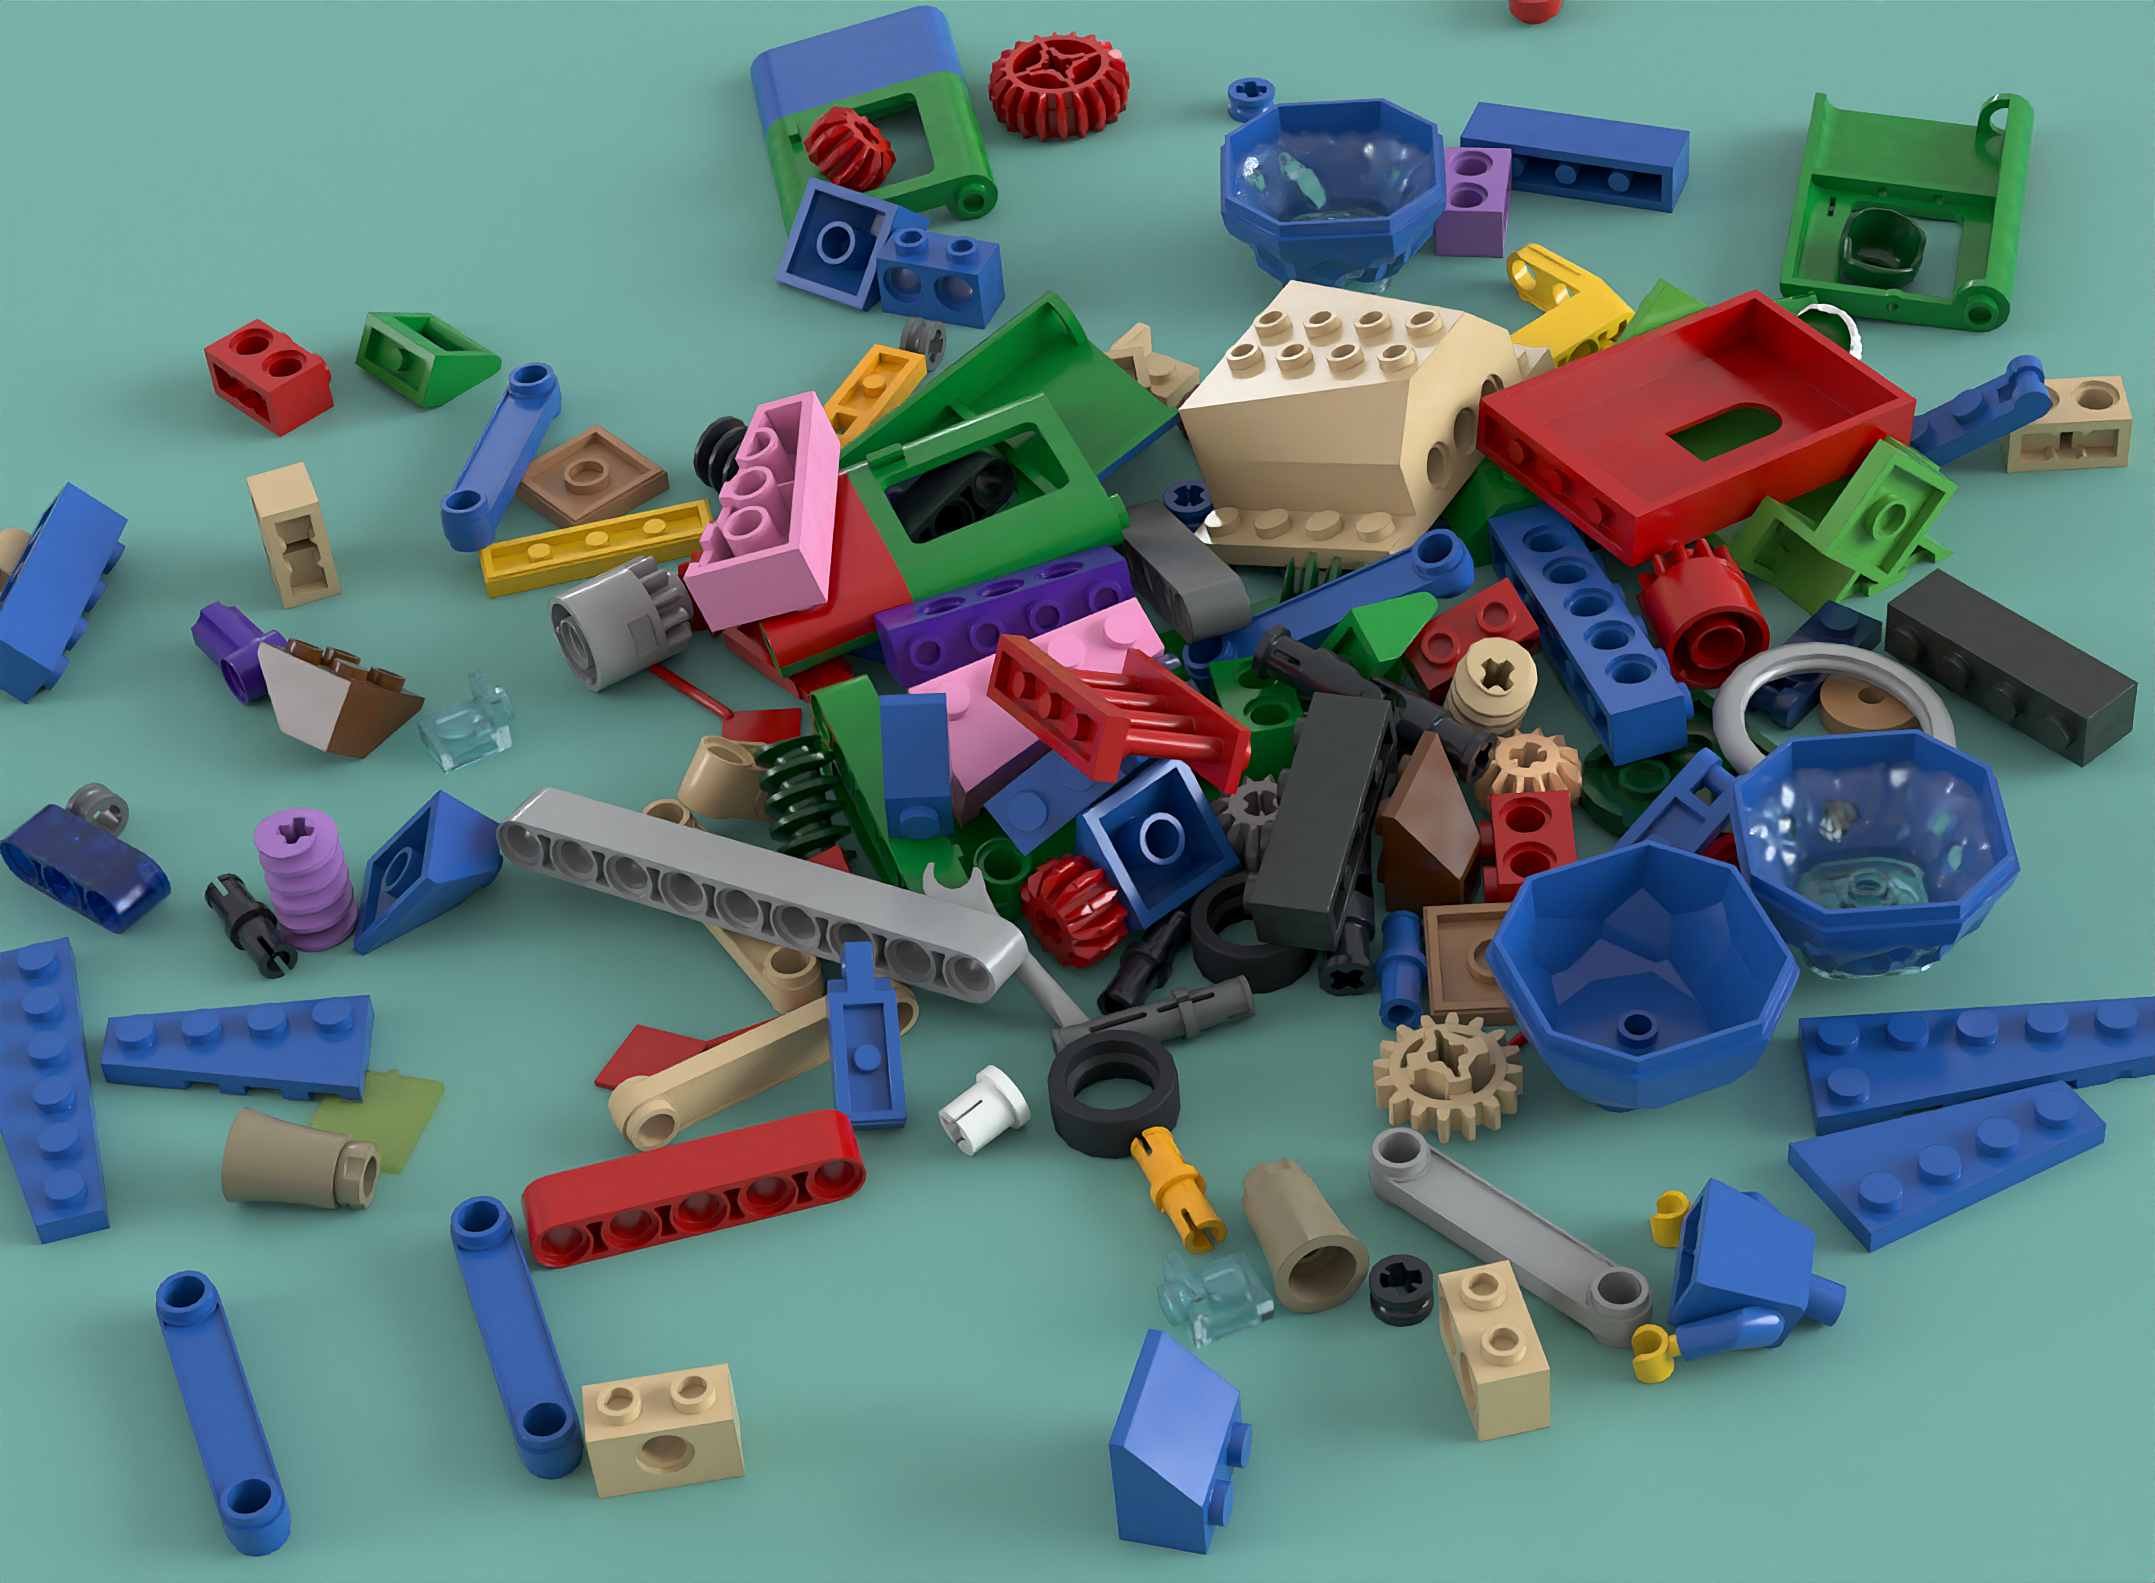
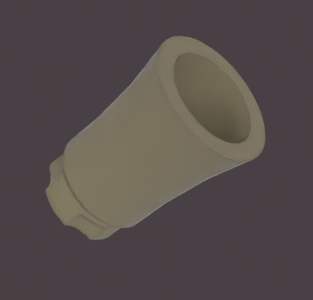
[221,1107,381,1210]
[1241,1158,1369,1314]

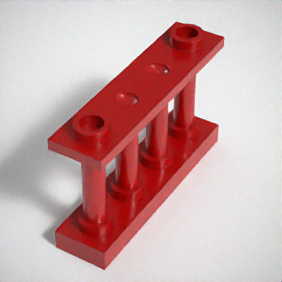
[986,633,1251,795]

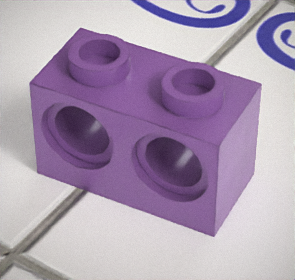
[1432,147,1512,258]

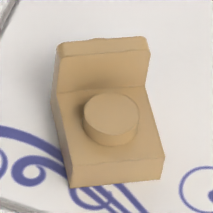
[1109,322,1200,409]

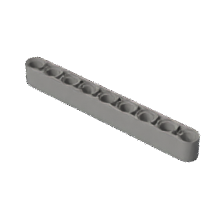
[496,787,1028,1004]

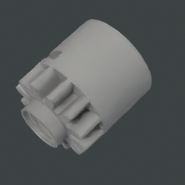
[548,555,694,692]

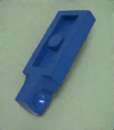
[825,941,907,1131]

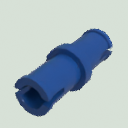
[1375,910,1428,1031]

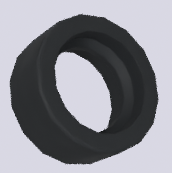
[1191,872,1317,994]
[1047,1029,1181,1159]

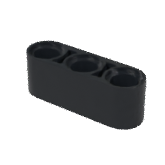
[891,450,1015,544]

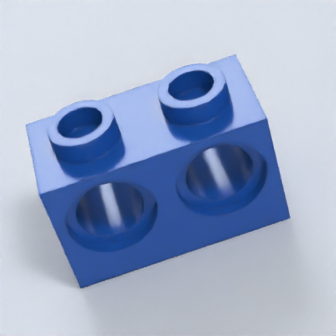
[876,227,1005,330]

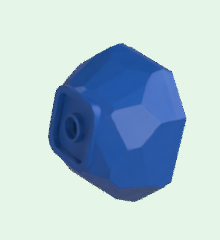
[1485,840,1800,1113]

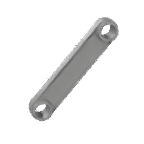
[1368,1127,1653,1348]

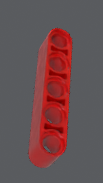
[521,1109,867,1268]

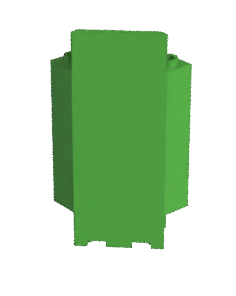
[1612,278,1959,616]

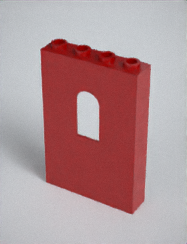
[1476,289,1917,568]

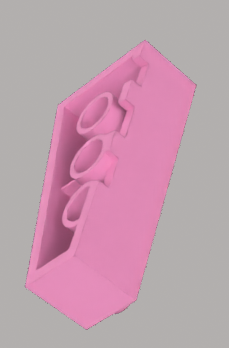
[683,390,841,632]
[908,597,1165,828]

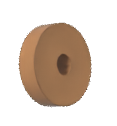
[1819,674,1920,735]

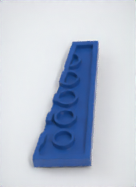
[0,937,110,1245]
[1798,996,2155,1136]

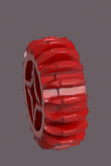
[988,31,1130,142]

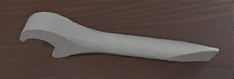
[923,862,1090,1028]

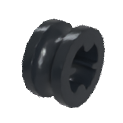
[1369,1254,1434,1327]

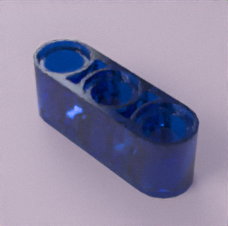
[0,804,171,934]

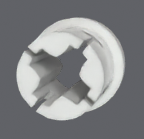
[939,1065,1031,1156]

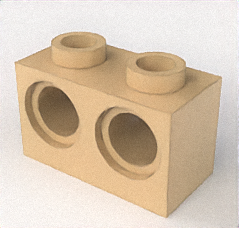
[1999,375,2133,473]
[246,462,342,610]
[1438,1260,1550,1442]

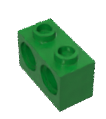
[1208,656,1309,786]

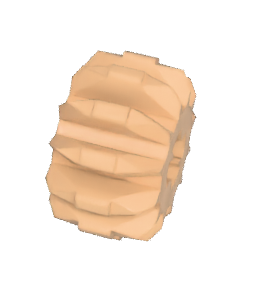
[1474,727,1582,814]

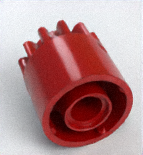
[1636,538,1770,690]

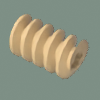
[1443,637,1538,738]

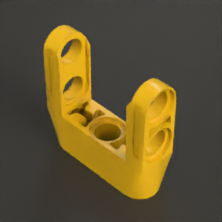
[1436,243,1635,369]

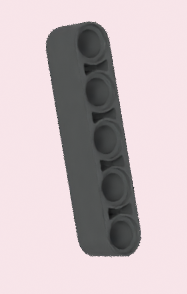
[1112,500,1252,644]

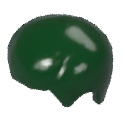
[1837,207,1927,290]

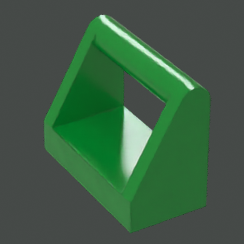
[355,312,502,407]
[1318,592,1438,683]

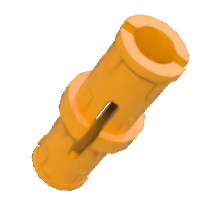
[1130,1127,1227,1254]

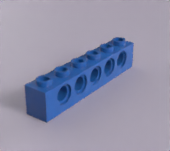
[1487,503,1694,767]

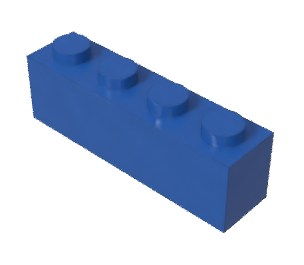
[1460,102,1690,213]
[0,482,128,704]

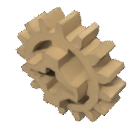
[1373,1012,1523,1143]

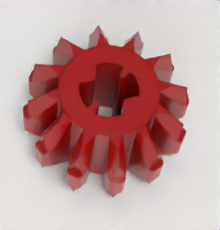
[803,106,896,193]
[1020,853,1128,969]

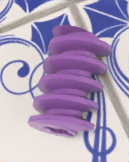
[254,807,359,953]

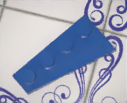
[100,995,374,1106]
[1788,1080,2106,1253]

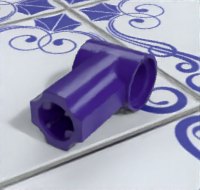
[191,601,287,705]

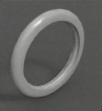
[1712,642,1957,819]

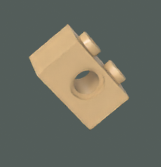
[582,1363,745,1499]

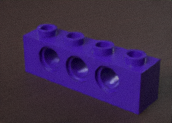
[873,544,1135,689]

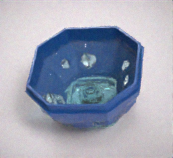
[1220,98,1447,295]
[1726,729,2021,979]

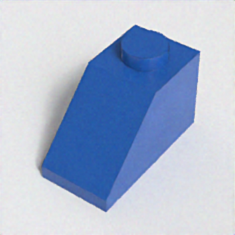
[880,692,954,840]

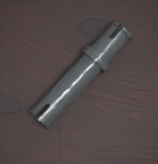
[1050,974,1256,1057]

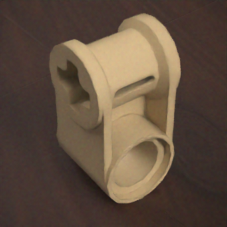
[677,735,781,823]

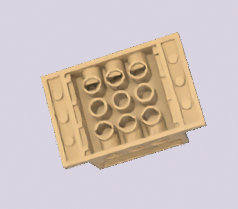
[1178,280,1555,569]

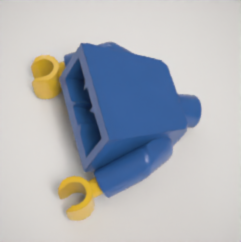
[1631,1178,1846,1384]

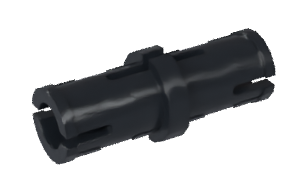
[205,873,298,979]
[1097,908,1191,1016]

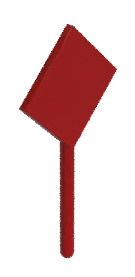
[650,663,802,744]
[594,1014,785,1091]

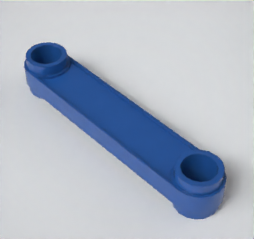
[440,362,562,553]
[1182,529,1475,698]
[450,1196,584,1480]
[156,1270,291,1557]

